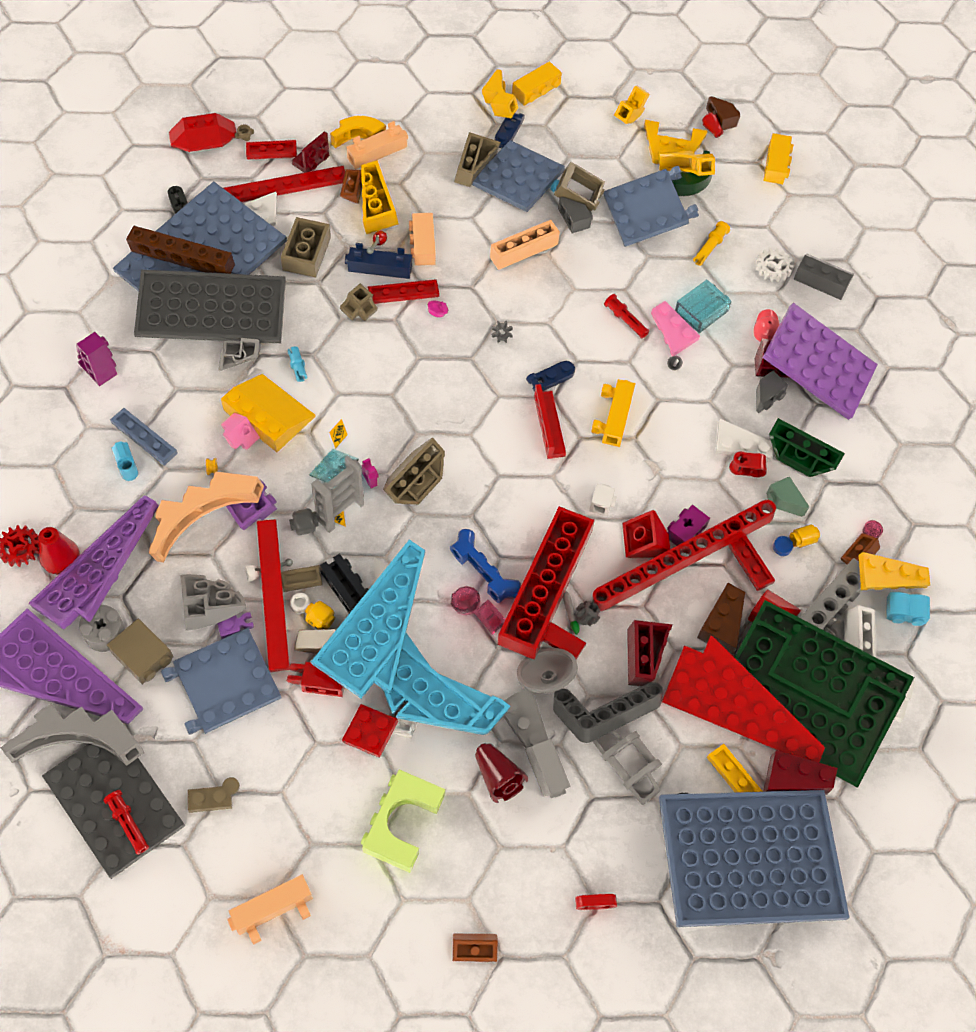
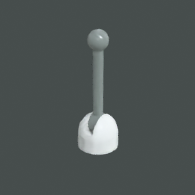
[245,559,293,582]

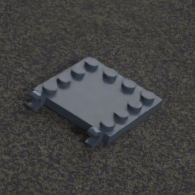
[603,166,699,247]
[161,628,282,735]

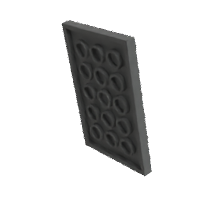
[42,744,185,879]

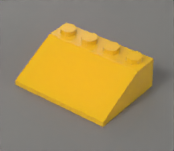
[221,374,316,452]

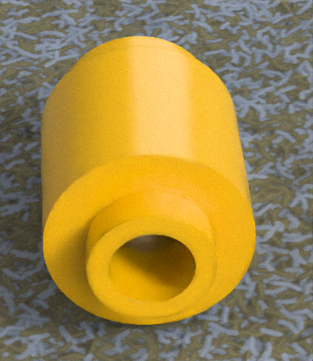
[789,524,820,548]

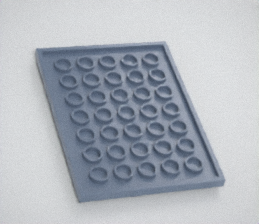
[113,181,287,291]
[659,790,850,927]

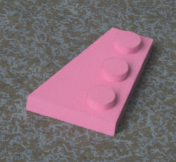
[651,301,700,356]

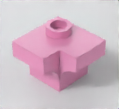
[221,413,260,450]

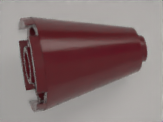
[475,743,528,803]

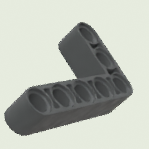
[553,682,663,743]

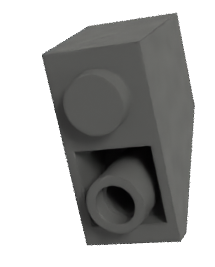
[756,371,788,413]

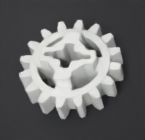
[755,248,794,282]

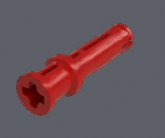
[604,294,649,339]
[103,790,149,855]

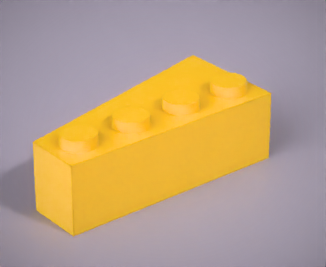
[361,160,399,234]

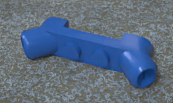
[450,529,521,603]

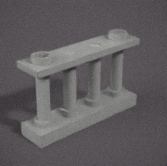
[311,455,364,533]

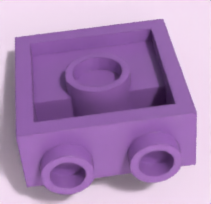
[226,479,277,530]

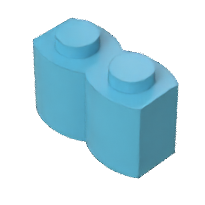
[886,592,930,626]

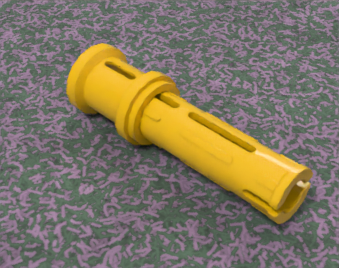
[693,221,730,266]

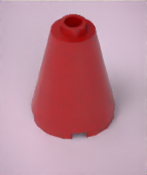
[38,527,80,575]

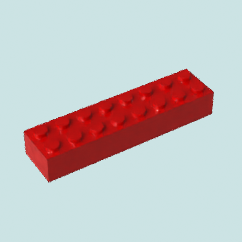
[497,506,595,660]

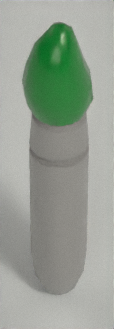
[563,591,580,635]

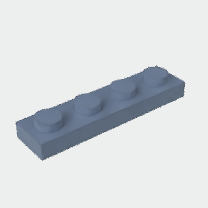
[110,408,178,466]

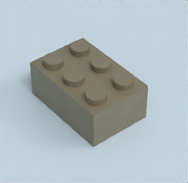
[281,217,331,278]

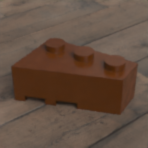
[697,583,745,656]

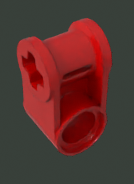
[729,451,767,478]

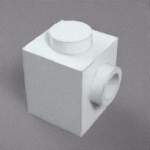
[589,483,617,516]

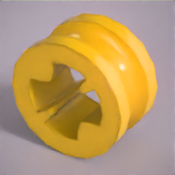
[206,458,218,475]

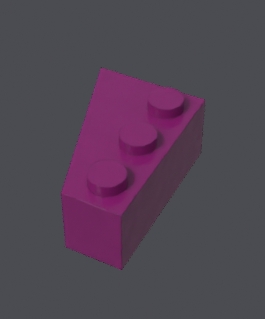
[76,332,117,386]

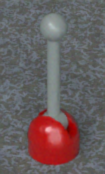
[367,230,387,254]

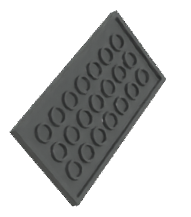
[134,270,286,344]

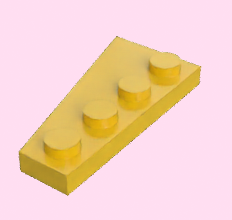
[859,552,930,590]

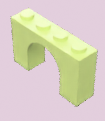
[361,769,446,873]

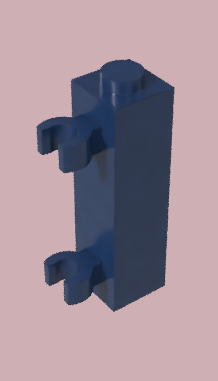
[345,243,412,279]

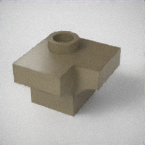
[340,283,378,321]

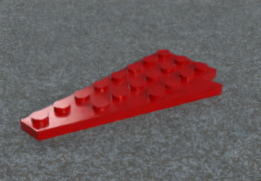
[662,636,825,763]

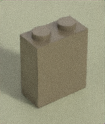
[107,618,174,685]

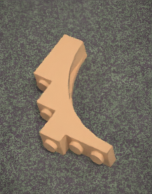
[149,472,264,562]

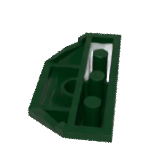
[769,418,845,477]

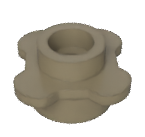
[235,124,254,141]

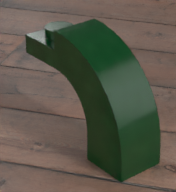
[672,150,712,196]

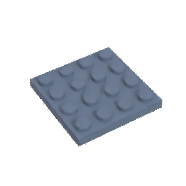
[472,140,565,212]

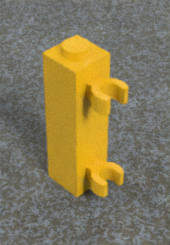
[591,379,636,447]

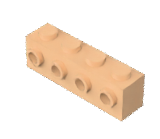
[490,220,560,270]

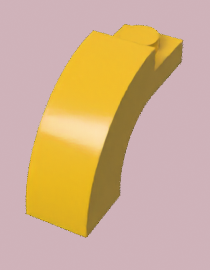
[330,116,386,148]

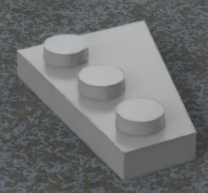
[503,688,548,748]

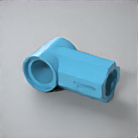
[111,441,138,481]

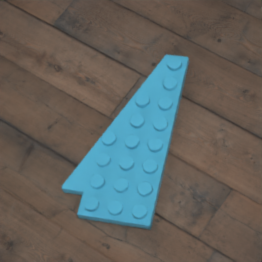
[311,540,425,699]

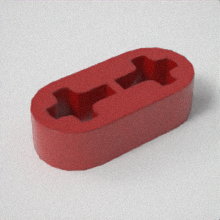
[575,894,617,910]

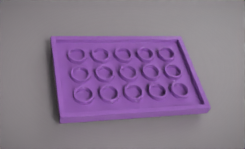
[762,303,878,420]

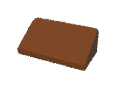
[340,169,362,204]
[841,533,880,565]
[452,933,498,962]

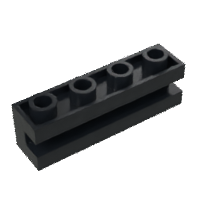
[319,553,369,614]

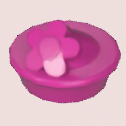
[427,300,449,317]

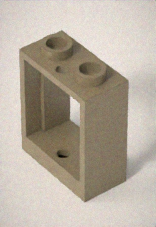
[554,162,605,211]

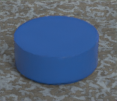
[773,536,793,556]

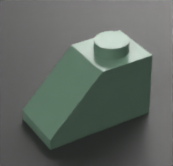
[766,476,809,517]

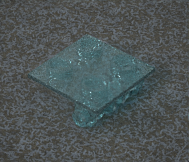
[309,449,359,488]

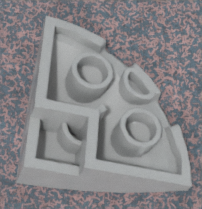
[180,574,246,630]

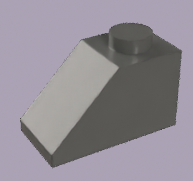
[558,197,593,233]

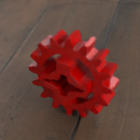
[0,525,39,567]

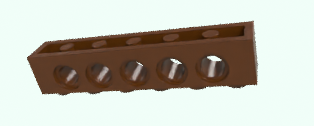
[126,225,235,274]

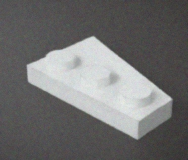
[716,419,773,462]

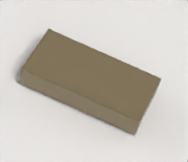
[281,565,323,592]

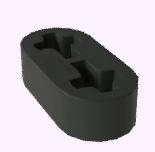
[168,186,188,214]

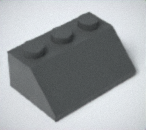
[794,254,854,300]

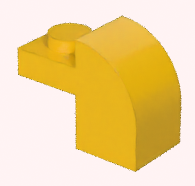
[614,85,650,124]

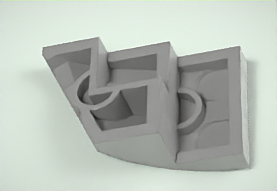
[219,338,261,371]

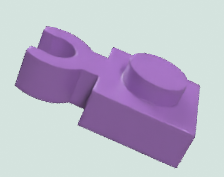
[217,612,254,639]

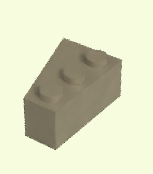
[454,132,501,187]

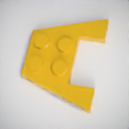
[644,120,707,164]

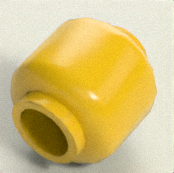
[305,601,335,630]

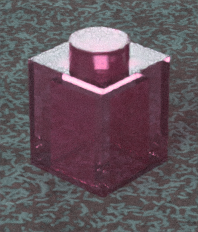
[473,599,505,635]

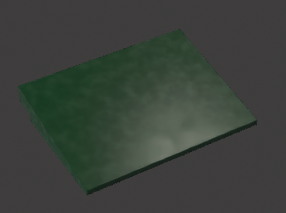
[734,600,915,788]

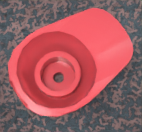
[754,309,780,342]

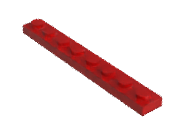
[223,165,345,202]

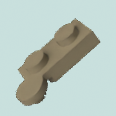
[188,777,240,813]

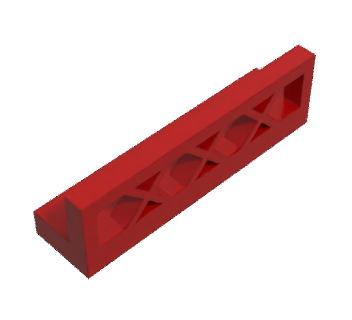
[534,384,566,459]

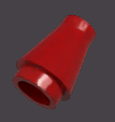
[702,113,724,138]

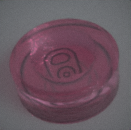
[862,520,883,538]

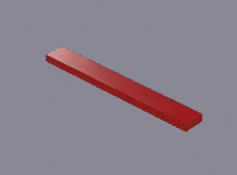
[257,519,290,672]

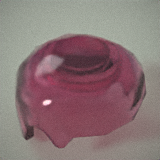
[450,586,481,616]

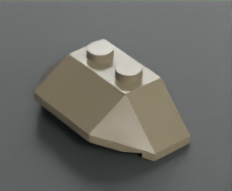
[383,438,445,505]

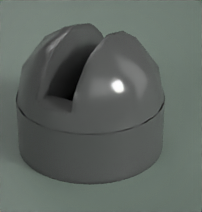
[667,356,683,370]

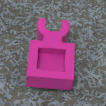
[362,458,379,488]

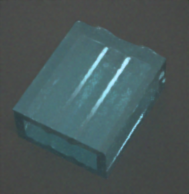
[675,279,732,333]

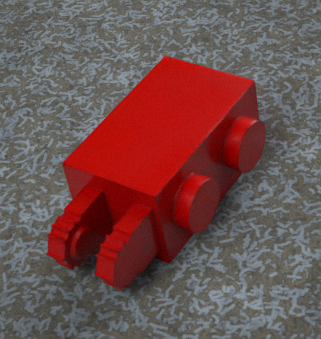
[286,662,344,697]

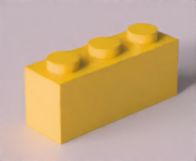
[512,61,562,106]
[763,133,794,185]

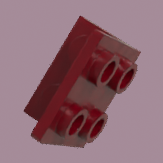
[292,131,330,173]

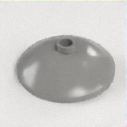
[517,648,578,693]

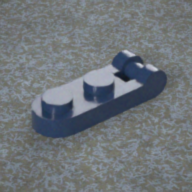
[495,113,525,148]
[526,361,575,392]

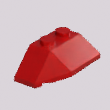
[169,113,237,152]

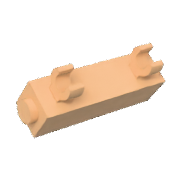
[346,121,408,169]
[227,874,313,945]

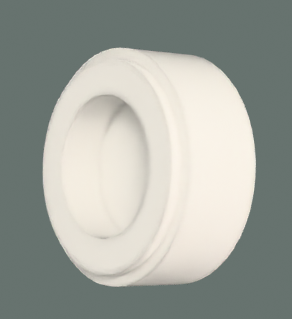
[290,593,310,614]

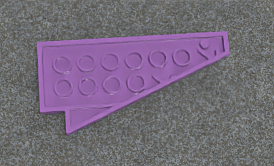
[29,495,159,630]
[0,609,143,724]

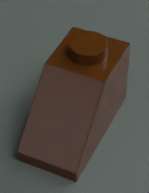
[706,96,740,130]

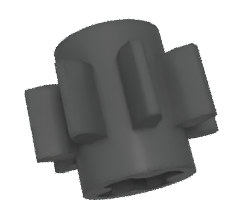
[491,321,513,343]
[576,601,600,626]

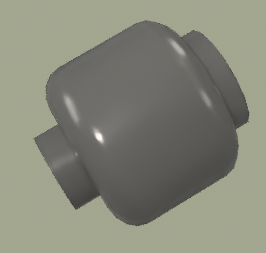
[289,508,319,536]

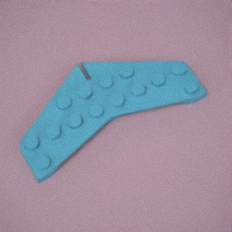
[383,633,510,735]

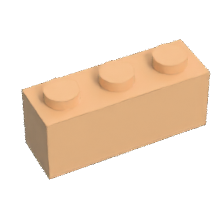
[409,213,435,265]

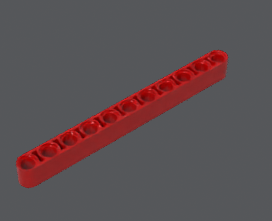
[592,500,776,611]

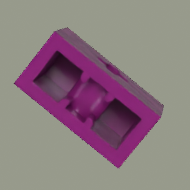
[667,504,710,546]

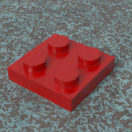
[342,704,398,758]

